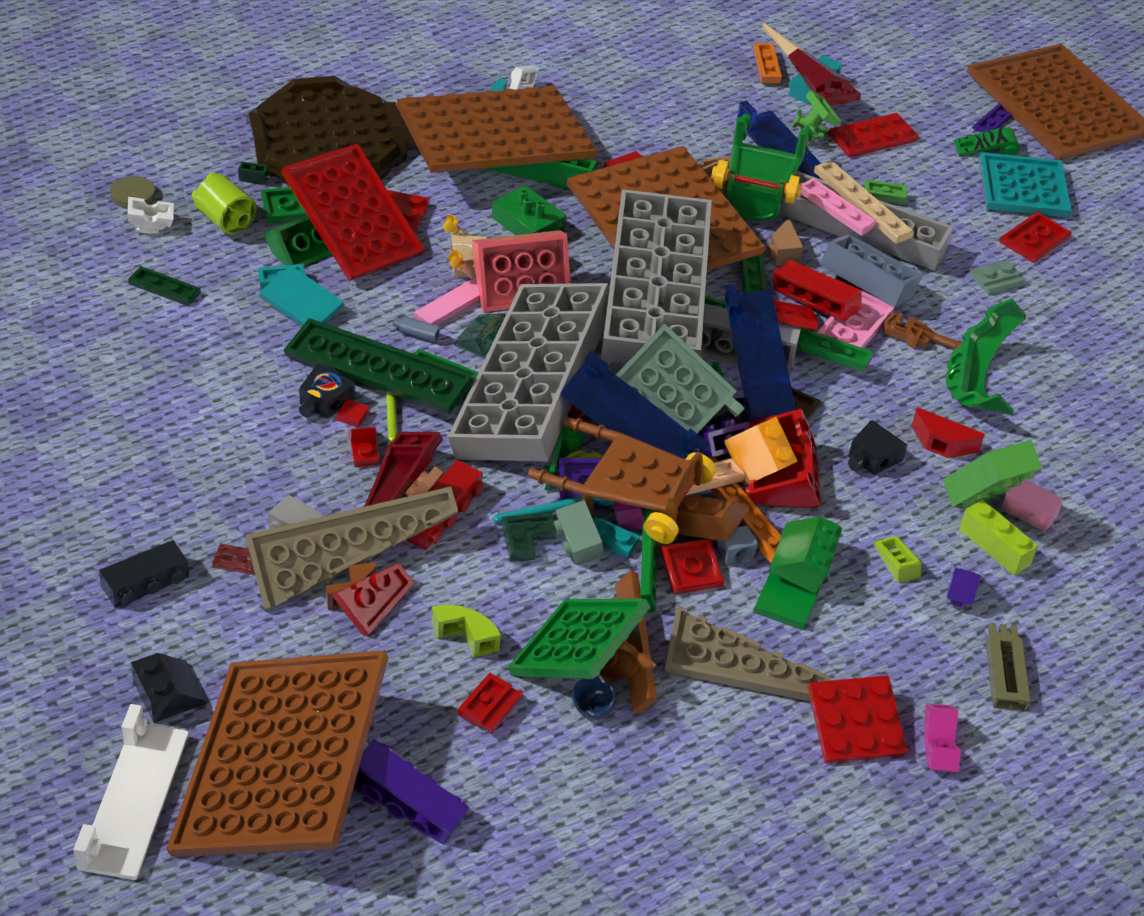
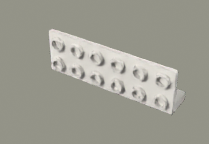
[73,704,188,880]

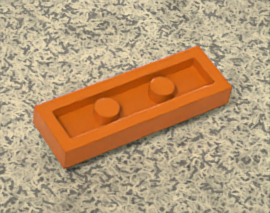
[753,43,782,84]

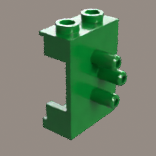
[492,185,567,235]

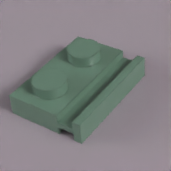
[970,260,1026,295]

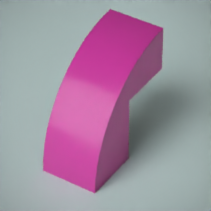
[924,703,961,772]

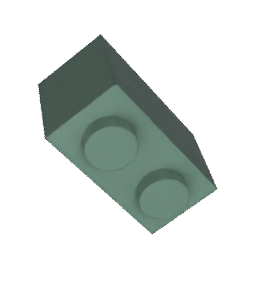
[553,500,604,564]

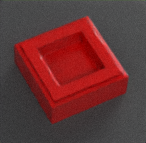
[336,399,369,428]

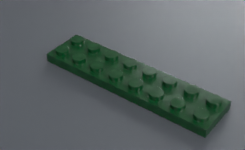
[284,318,474,414]

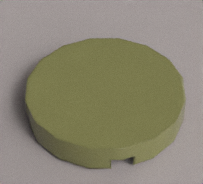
[110,176,155,209]

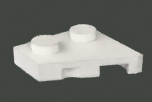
[509,65,539,90]

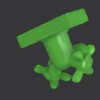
[791,90,841,143]

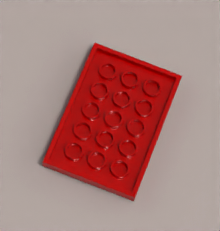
[281,144,425,281]

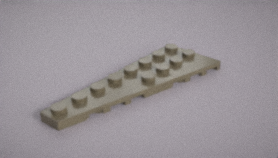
[245,487,458,611]

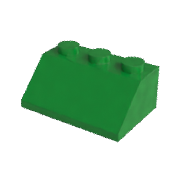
[264,215,332,266]
[768,516,843,594]

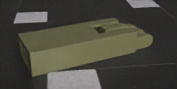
[985,623,1030,711]

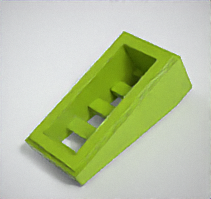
[874,536,922,583]

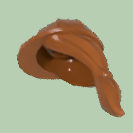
[599,640,656,683]

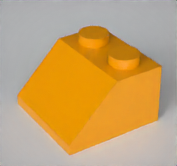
[724,417,797,486]

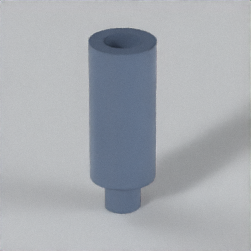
[393,316,441,343]

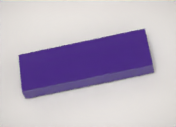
[972,103,1013,133]

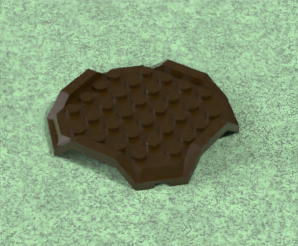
[246,76,407,185]

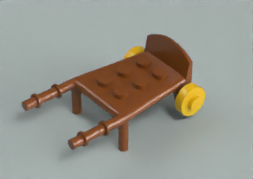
[528,417,716,544]

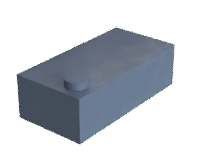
[820,234,923,307]

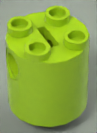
[191,172,257,235]

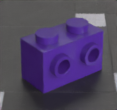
[693,418,749,457]

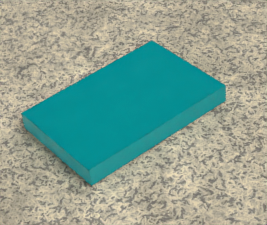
[260,265,344,326]

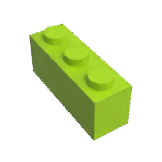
[959,500,1038,576]

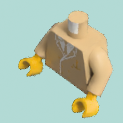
[443,214,488,278]

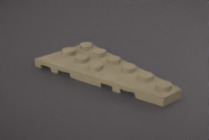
[664,605,830,701]

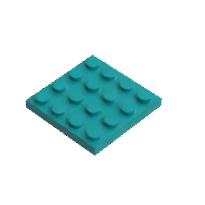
[979,152,1072,218]

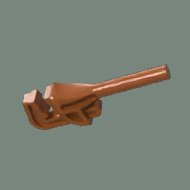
[883,312,962,349]

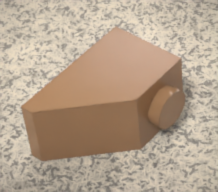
[767,220,803,266]

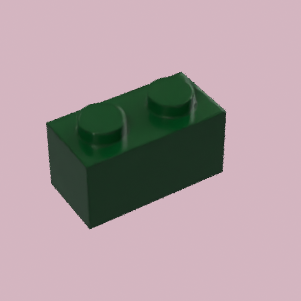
[238,161,269,184]

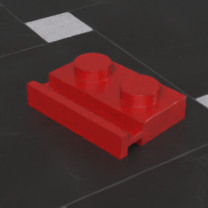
[458,672,523,734]

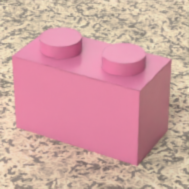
[1001,480,1064,532]

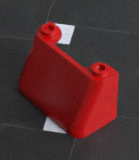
[746,409,822,509]

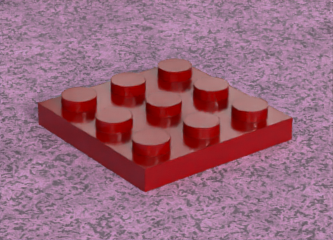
[807,675,908,763]

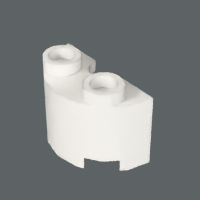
[127,197,174,233]

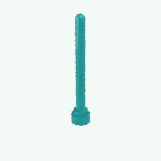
[493,496,615,524]

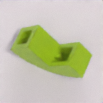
[431,605,501,657]

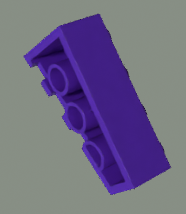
[352,739,469,845]

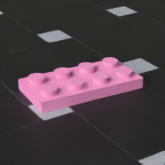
[817,291,895,348]

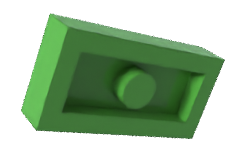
[864,179,907,205]

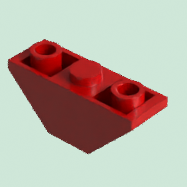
[911,407,985,458]

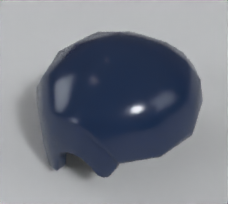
[572,675,617,720]

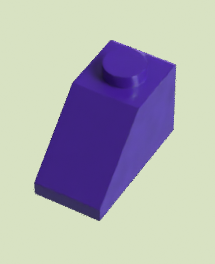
[946,566,981,608]

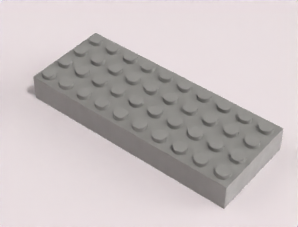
[601,189,712,363]
[448,283,609,462]

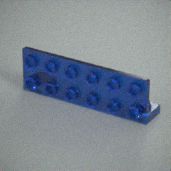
[737,100,822,180]
[725,284,796,422]
[560,351,710,459]

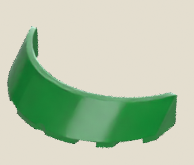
[946,299,1026,415]

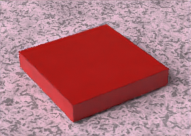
[660,539,724,594]

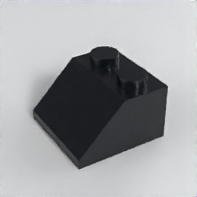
[131,653,207,723]

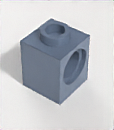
[716,525,759,566]

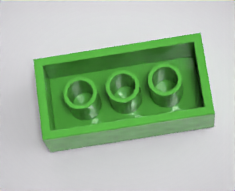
[943,440,1042,508]

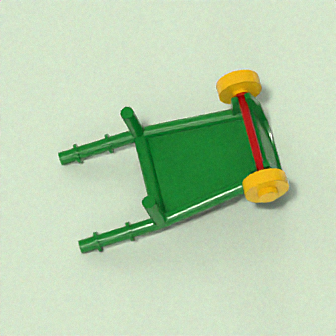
[711,114,812,221]

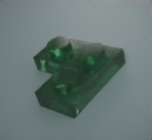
[501,513,557,562]

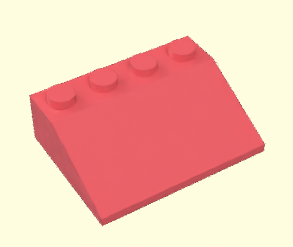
[472,231,571,312]

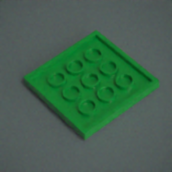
[507,599,651,679]

